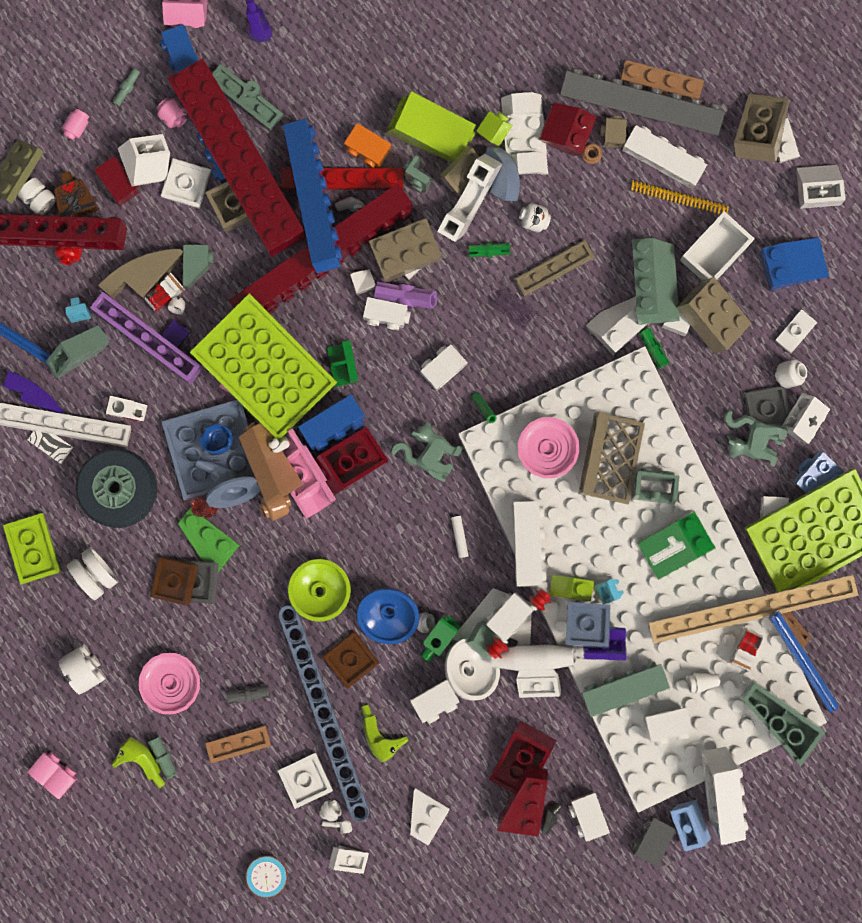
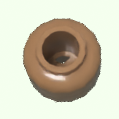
[259,495,291,521]

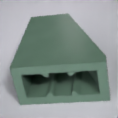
[46,325,110,378]

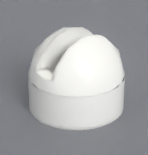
[168,297,185,314]

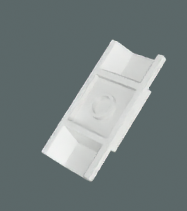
[501,92,548,175]

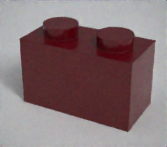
[94,156,140,206]

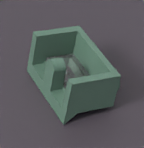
[633,469,680,504]

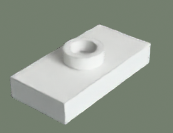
[775,309,817,354]

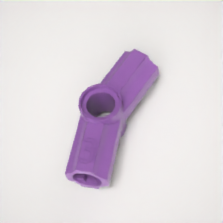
[374,282,437,309]

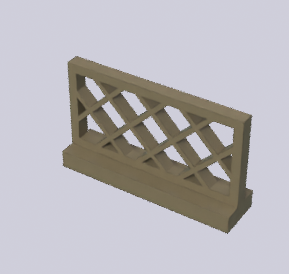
[578,412,645,505]

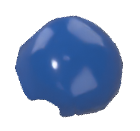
[199,423,233,455]

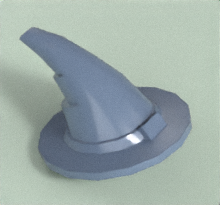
[195,460,260,508]

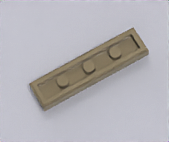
[514,240,595,297]

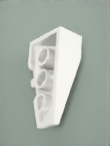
[586,296,647,356]

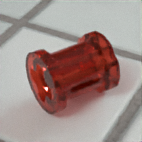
[191,499,218,517]

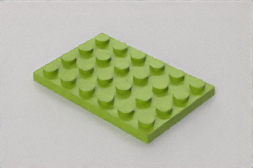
[190,293,337,441]
[744,468,862,593]

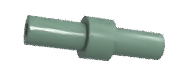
[113,68,140,107]

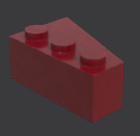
[497,766,548,837]

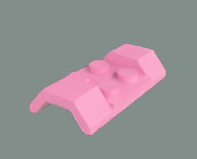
[282,428,336,519]

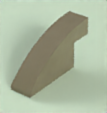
[98,249,183,299]

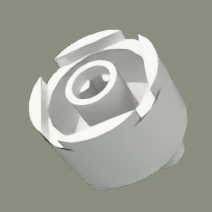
[58,644,106,694]

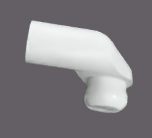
[334,197,365,213]
[268,435,290,453]

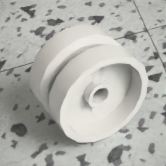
[67,547,118,600]

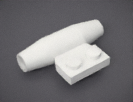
[491,645,577,698]

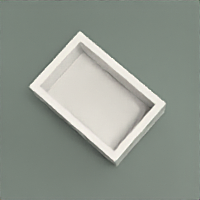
[680,211,755,280]

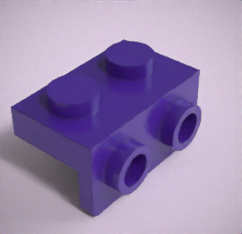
[583,627,627,660]

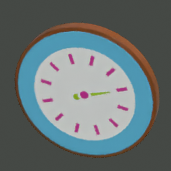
[245,855,288,898]

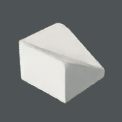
[350,269,376,295]

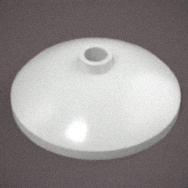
[445,638,500,701]

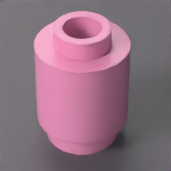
[61,108,89,140]

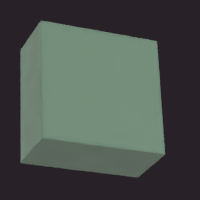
[466,621,501,659]

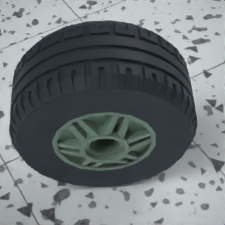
[75,448,158,528]

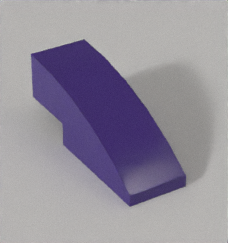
[3,371,64,414]

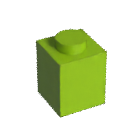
[476,111,513,146]

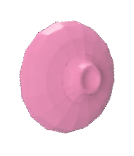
[518,417,579,478]
[139,653,200,714]

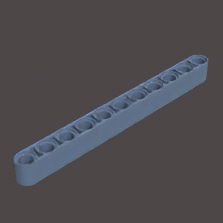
[279,606,370,822]

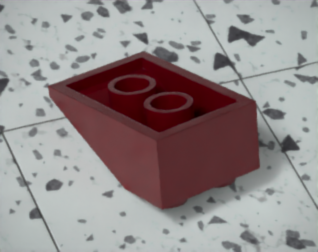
[315,427,389,496]
[489,721,557,793]

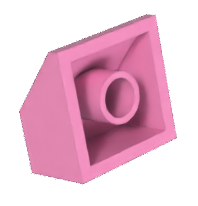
[162,0,207,28]

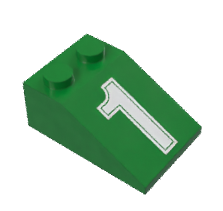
[637,511,716,580]

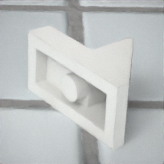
[328,845,369,874]

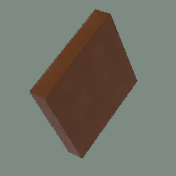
[150,557,198,606]
[322,631,380,689]

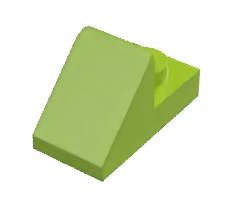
[549,575,594,602]

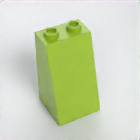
[386,91,476,162]

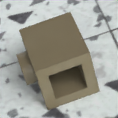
[600,116,627,148]

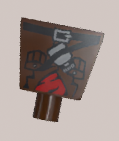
[54,172,100,217]

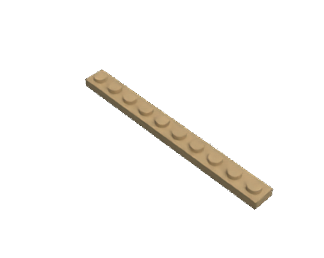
[648,575,858,643]

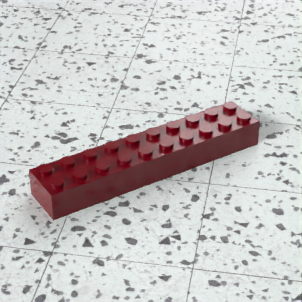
[167,58,306,257]
[228,183,413,314]

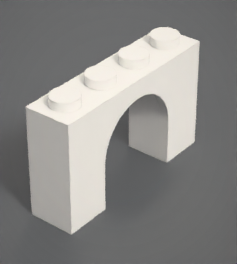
[437,154,503,242]

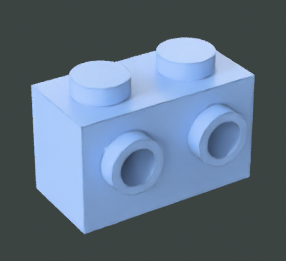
[670,799,711,851]

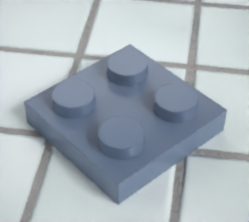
[566,602,610,648]

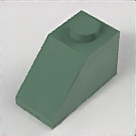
[183,245,214,289]

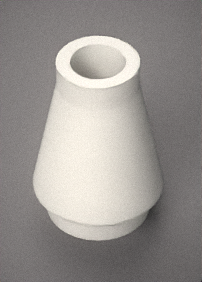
[686,673,719,694]

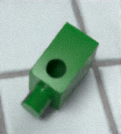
[420,613,462,662]

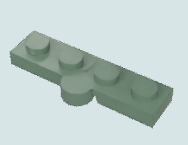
[212,64,283,131]

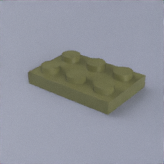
[0,139,44,204]

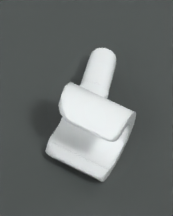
[322,821,352,834]

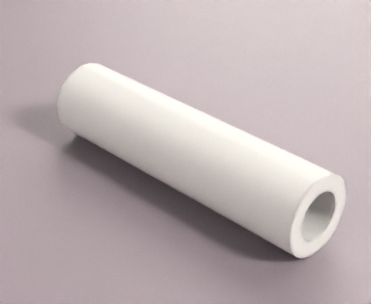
[451,516,469,558]

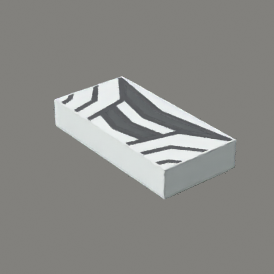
[28,431,73,464]

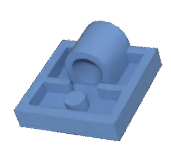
[793,450,844,493]

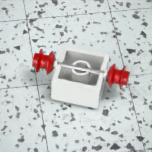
[486,589,552,659]

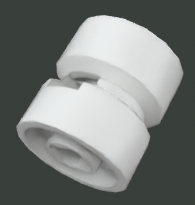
[18,178,56,215]

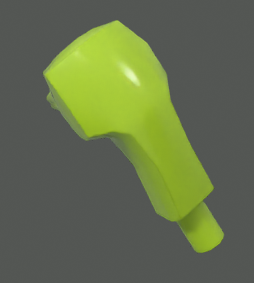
[361,705,408,762]
[111,737,166,788]

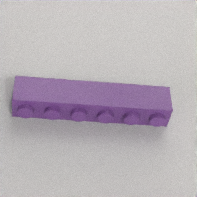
[90,292,203,385]

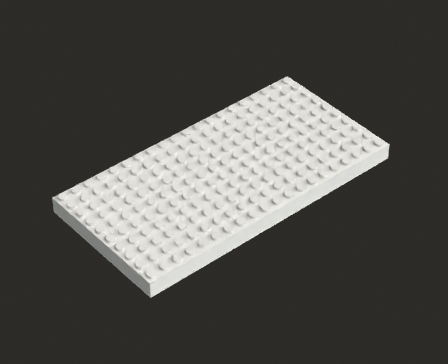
[458,346,827,812]

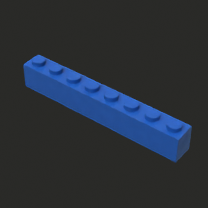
[160,24,227,184]
[283,118,343,273]

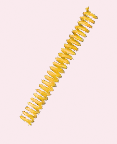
[631,179,729,215]

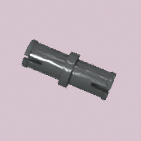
[227,685,270,704]

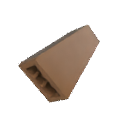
[239,422,303,506]

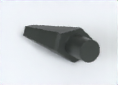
[542,802,562,835]

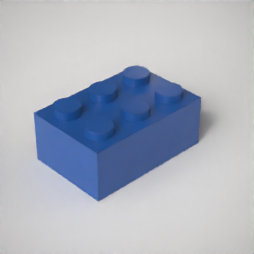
[298,394,366,452]

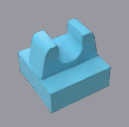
[65,297,91,323]
[595,579,624,604]

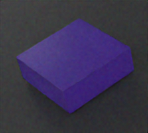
[161,320,190,348]

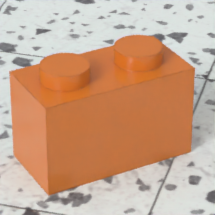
[344,123,392,168]

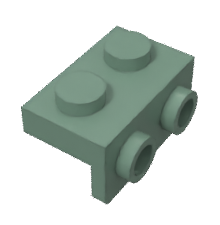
[404,155,431,193]

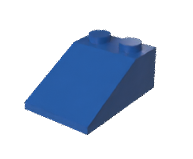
[760,238,829,291]

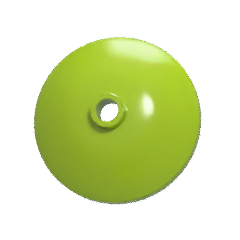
[288,559,351,622]

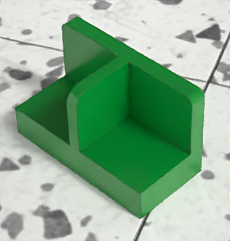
[327,340,359,387]

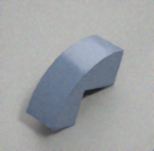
[486,147,520,201]

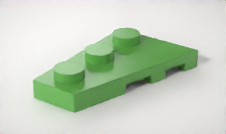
[178,508,240,573]

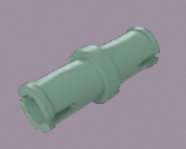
[148,736,178,780]

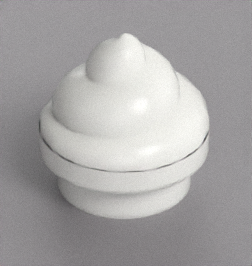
[417,612,435,633]
[319,800,341,821]

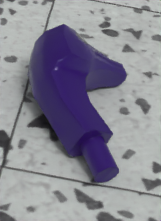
[246,0,272,42]

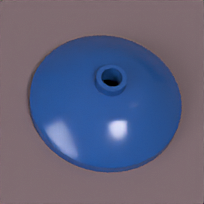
[357,588,419,644]

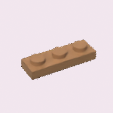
[205,725,272,763]

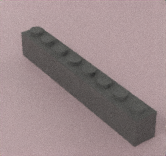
[560,67,725,135]

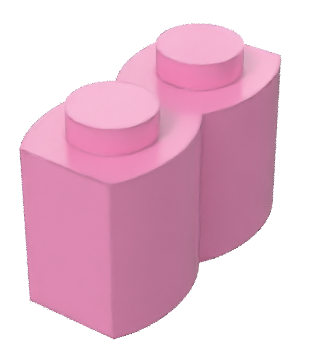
[27,752,78,799]

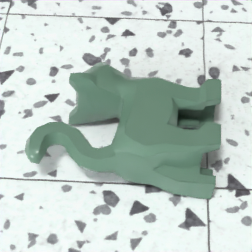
[724,410,788,467]
[391,422,463,483]

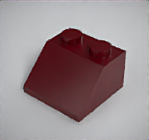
[538,102,597,156]

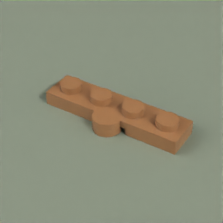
[621,60,704,99]

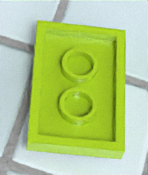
[3,513,61,585]

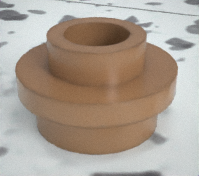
[582,144,602,164]

